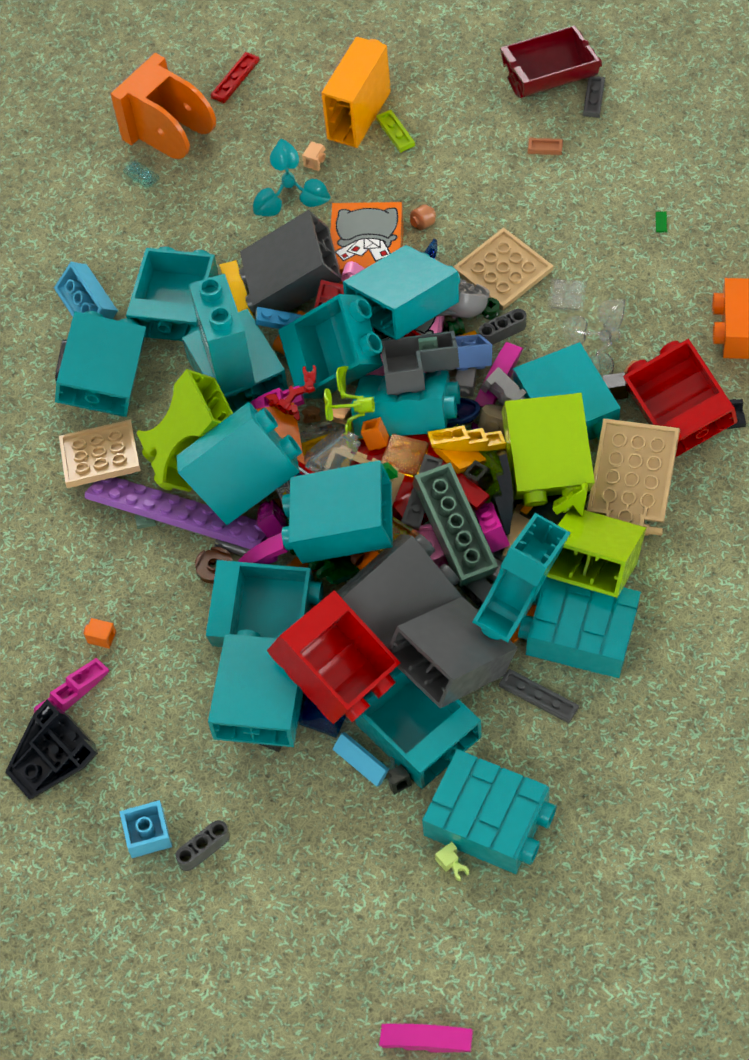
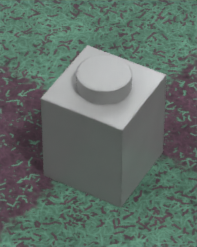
[455,368,476,397]

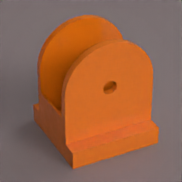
[110,53,216,159]

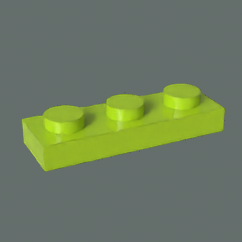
[376,109,415,153]

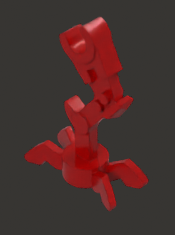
[266,365,317,421]

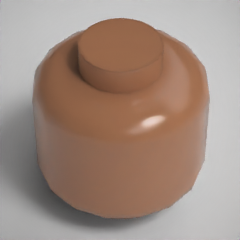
[410,204,436,230]

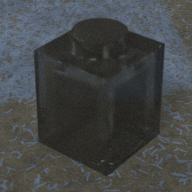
[463,460,494,491]

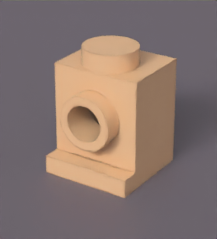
[302,141,326,171]

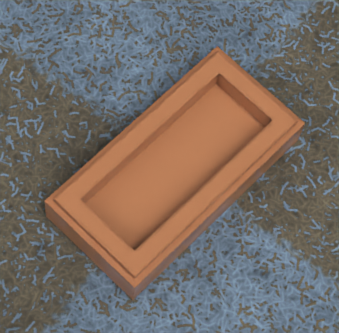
[528,138,563,155]

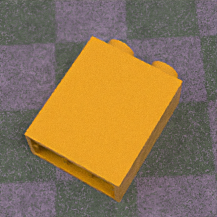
[321,36,391,148]

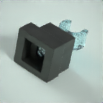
[381,757,412,795]

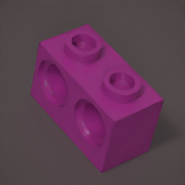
[257,499,287,538]

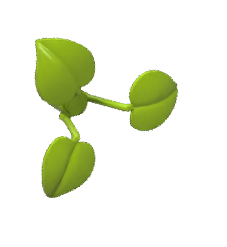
[324,366,375,452]

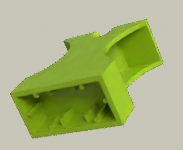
[136,369,233,492]

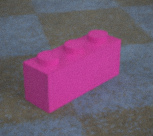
[474,502,510,553]

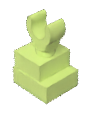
[435,842,469,881]

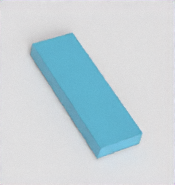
[332,732,390,787]

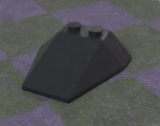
[5,699,98,800]

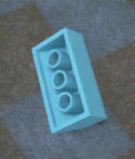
[54,262,118,319]

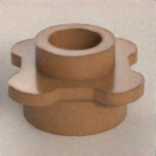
[302,406,321,423]

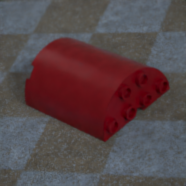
[500,25,602,98]

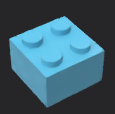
[119,800,172,858]

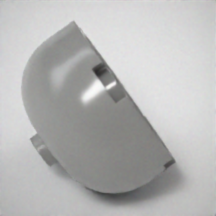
[448,279,490,319]

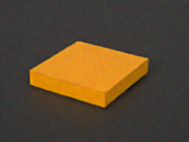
[433,448,487,474]

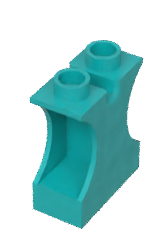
[472,513,571,642]

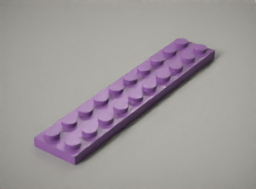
[85,477,267,549]

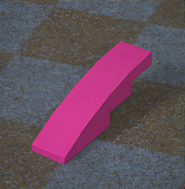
[475,342,523,408]
[238,533,288,564]
[34,658,109,713]
[379,1024,473,1053]

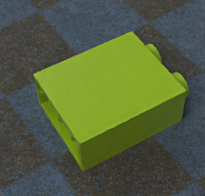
[501,393,595,507]
[547,507,646,598]

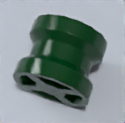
[482,298,500,320]
[445,317,465,336]

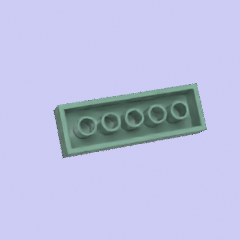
[412,462,498,587]

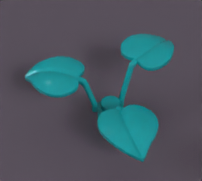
[253,139,331,217]

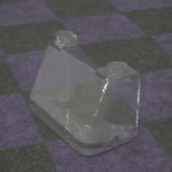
[304,425,361,473]

